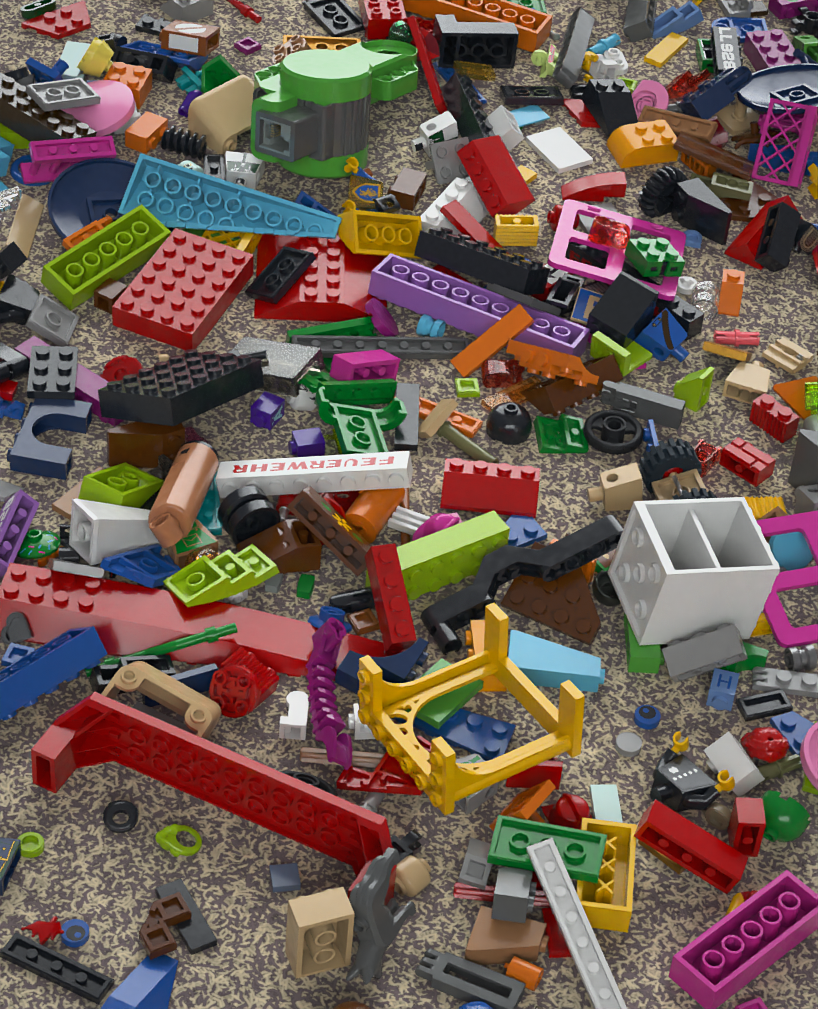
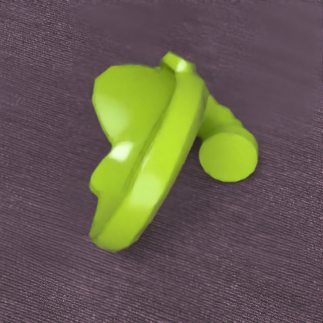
[155,824,202,857]

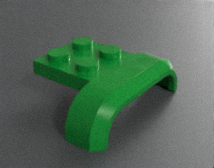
[315,386,407,455]

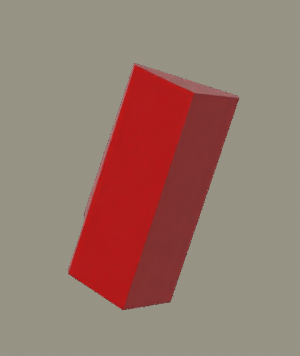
[724,195,803,270]

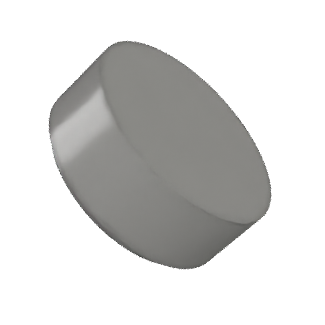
[615,732,642,757]

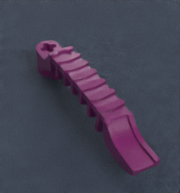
[306,617,352,770]

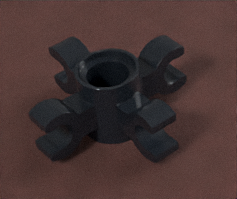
[789,6,818,39]

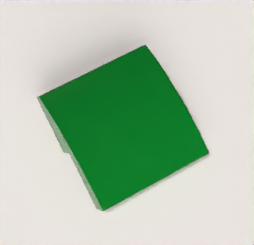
[533,414,589,454]

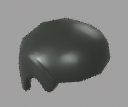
[592,571,621,607]

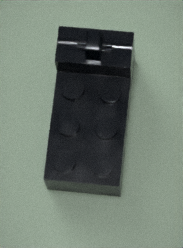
[433,14,519,69]

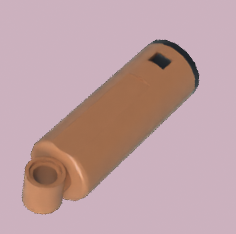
[148,440,219,548]

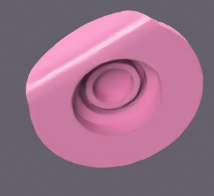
[631,80,669,119]

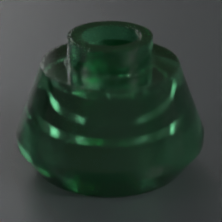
[388,20,413,43]

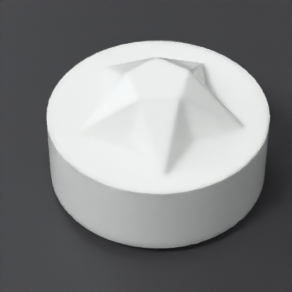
[677,276,697,295]

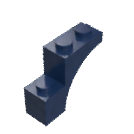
[334,638,429,695]

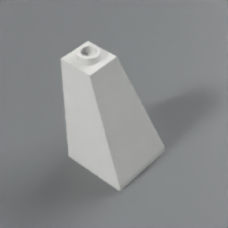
[69,499,159,565]

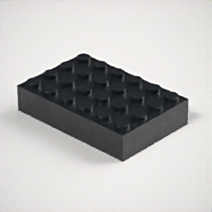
[98,349,264,426]

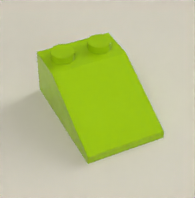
[78,462,164,508]

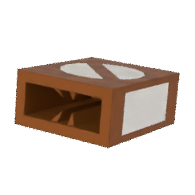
[159,19,220,57]

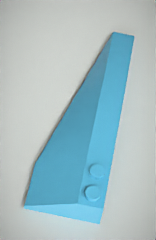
[118,153,342,239]

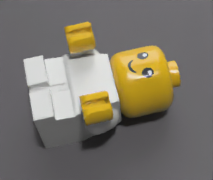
[581,51,620,82]

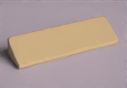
[6,194,44,258]

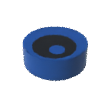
[634,705,661,730]
[61,919,90,947]

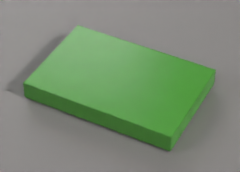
[405,658,484,729]

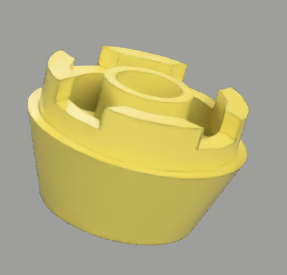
[76,37,114,78]

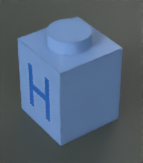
[706,668,740,711]

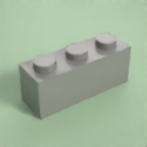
[662,624,748,682]

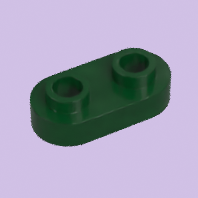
[20,0,57,20]

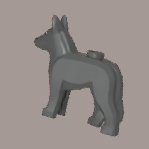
[346,847,417,985]

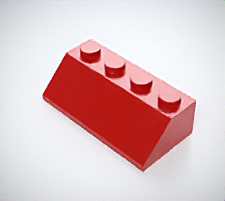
[456,135,535,219]
[440,458,540,518]

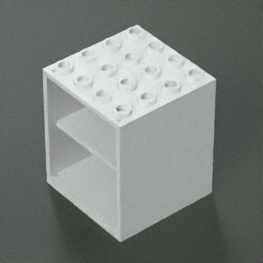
[607,497,780,646]

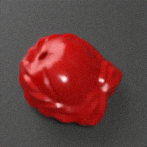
[740,727,790,763]

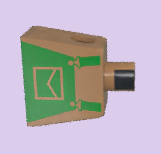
[166,519,218,569]

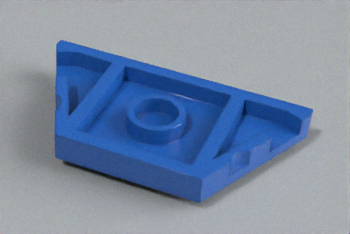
[100,544,181,588]

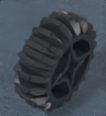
[637,165,689,218]

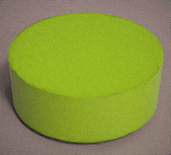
[18,832,45,858]

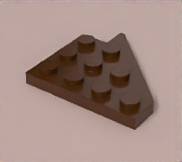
[719,174,778,222]
[500,533,601,646]

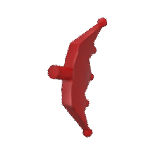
[21,916,64,945]

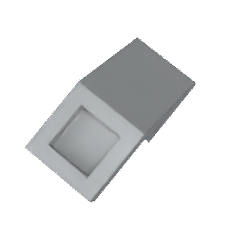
[457,837,492,890]

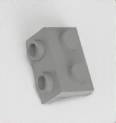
[716,0,754,18]

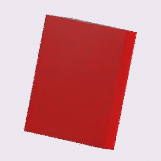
[505,757,563,790]

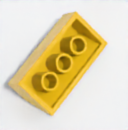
[337,210,423,259]

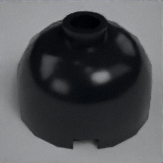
[485,402,532,445]

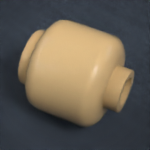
[394,855,431,897]

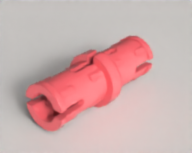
[713,329,760,347]

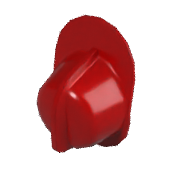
[541,793,592,829]

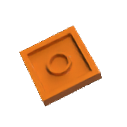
[489,779,556,832]

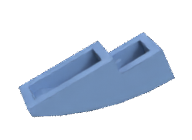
[652,1,704,39]

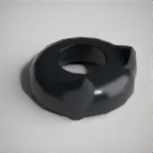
[103,800,139,833]

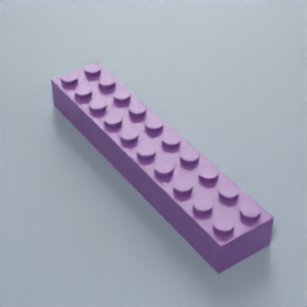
[368,253,590,357]

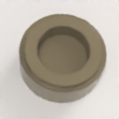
[705,803,731,830]

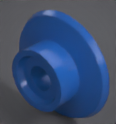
[308,606,352,632]

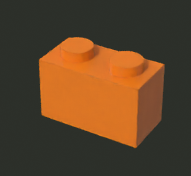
[125,111,169,154]

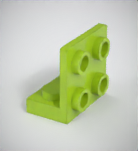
[590,331,653,377]

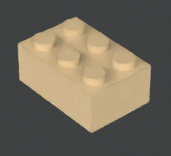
[285,887,355,979]

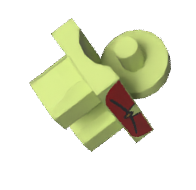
[531,44,559,78]

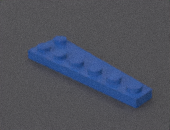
[391,709,516,761]

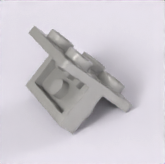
[425,137,469,185]

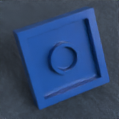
[25,57,69,83]

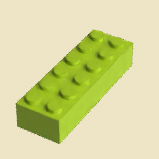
[41,204,171,311]
[365,510,510,600]

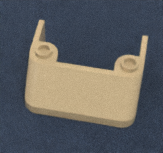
[101,661,221,740]

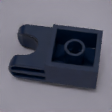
[678,66,752,120]

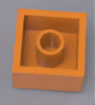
[103,62,152,109]

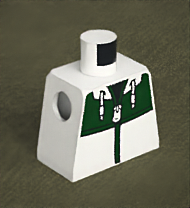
[411,111,458,157]
[225,151,265,189]

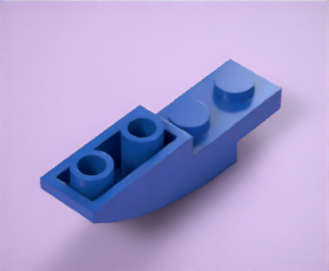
[747,143,818,176]

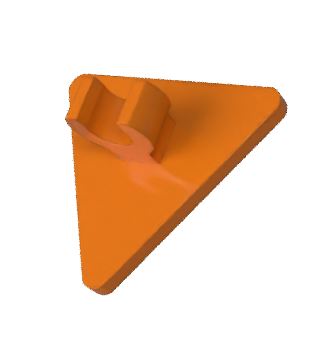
[773,376,818,420]

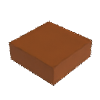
[347,608,380,636]

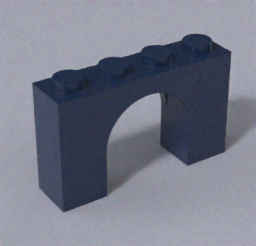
[7,398,93,480]

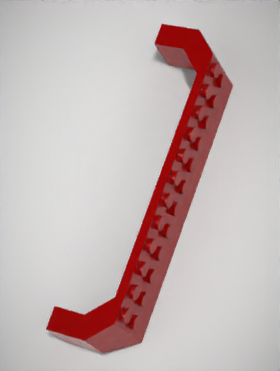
[31,692,397,906]

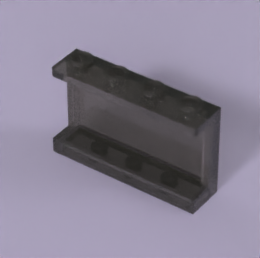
[231,337,325,398]

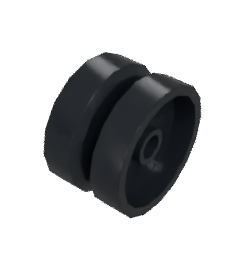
[217,486,281,545]

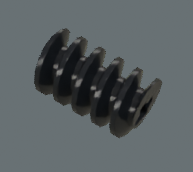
[161,125,207,161]

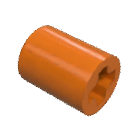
[504,956,544,992]

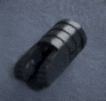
[329,586,375,614]

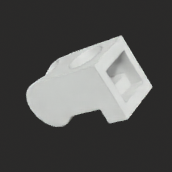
[279,691,309,740]

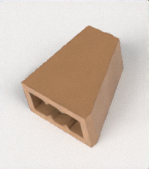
[464,906,549,965]

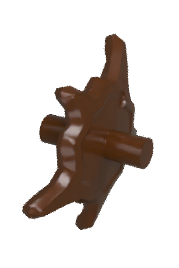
[731,121,785,150]

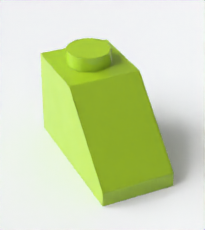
[673,366,715,412]

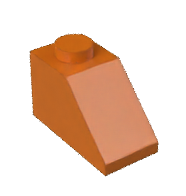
[717,269,745,317]

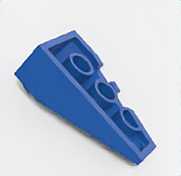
[101,955,178,1009]

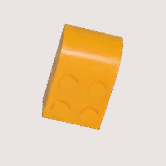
[606,120,679,168]

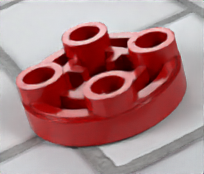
[209,665,261,718]

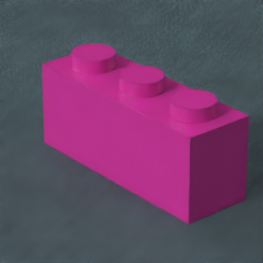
[329,349,400,381]

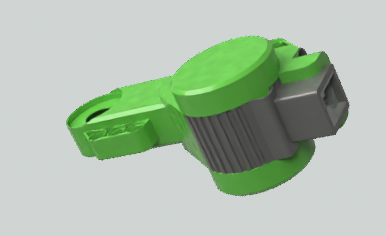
[250,40,418,179]

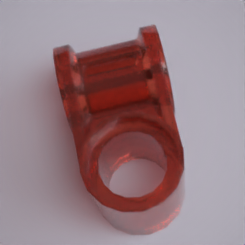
[588,216,631,250]
[481,359,525,388]
[694,438,723,478]

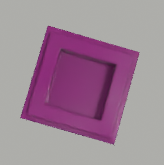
[234,36,262,55]

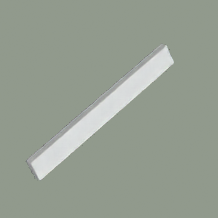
[526,838,627,1009]

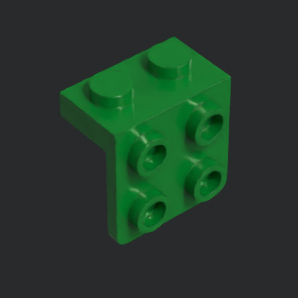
[201,54,240,94]

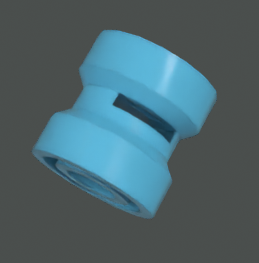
[416,314,446,337]

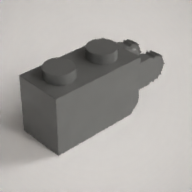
[491,867,537,923]

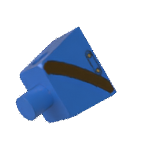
[634,308,690,363]

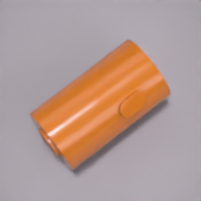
[346,488,405,544]

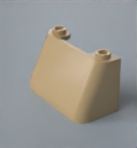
[188,74,254,154]

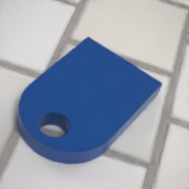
[711,17,768,43]

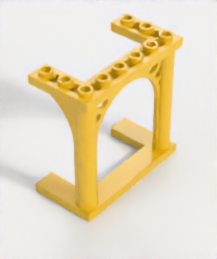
[357,603,585,816]

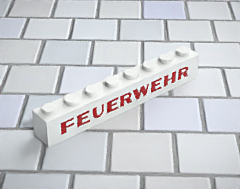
[216,451,413,498]

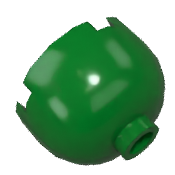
[761,790,811,842]

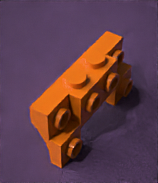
[506,339,599,387]

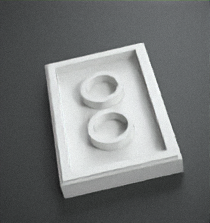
[526,127,593,174]

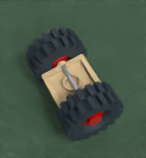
[638,438,717,500]

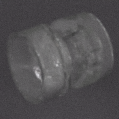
[691,281,720,321]

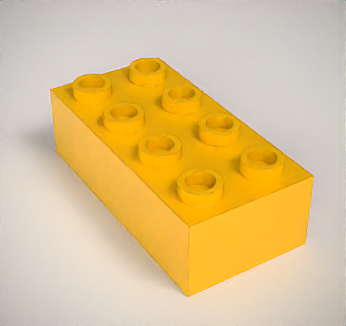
[575,817,637,933]

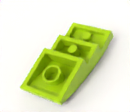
[163,544,280,607]

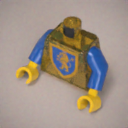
[342,157,395,213]

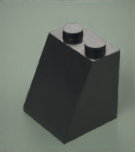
[586,271,659,348]

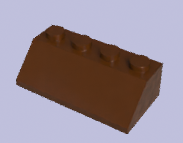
[521,354,623,417]

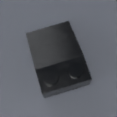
[581,79,638,137]
[671,178,732,245]

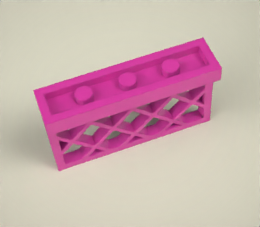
[751,98,818,189]

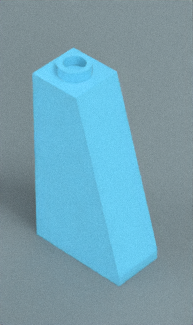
[508,630,605,692]

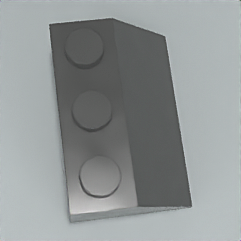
[788,429,818,489]

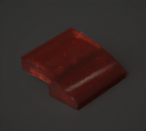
[665,69,711,99]

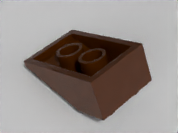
[107,422,185,469]

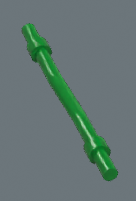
[84,623,238,677]

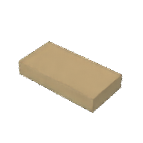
[418,399,458,438]

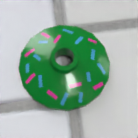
[16,529,61,559]

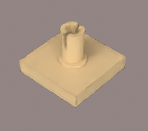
[712,98,760,136]

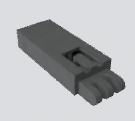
[600,381,686,430]
[415,948,526,1009]

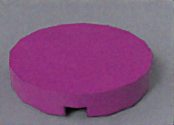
[365,298,399,337]

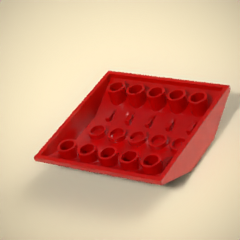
[254,232,387,322]

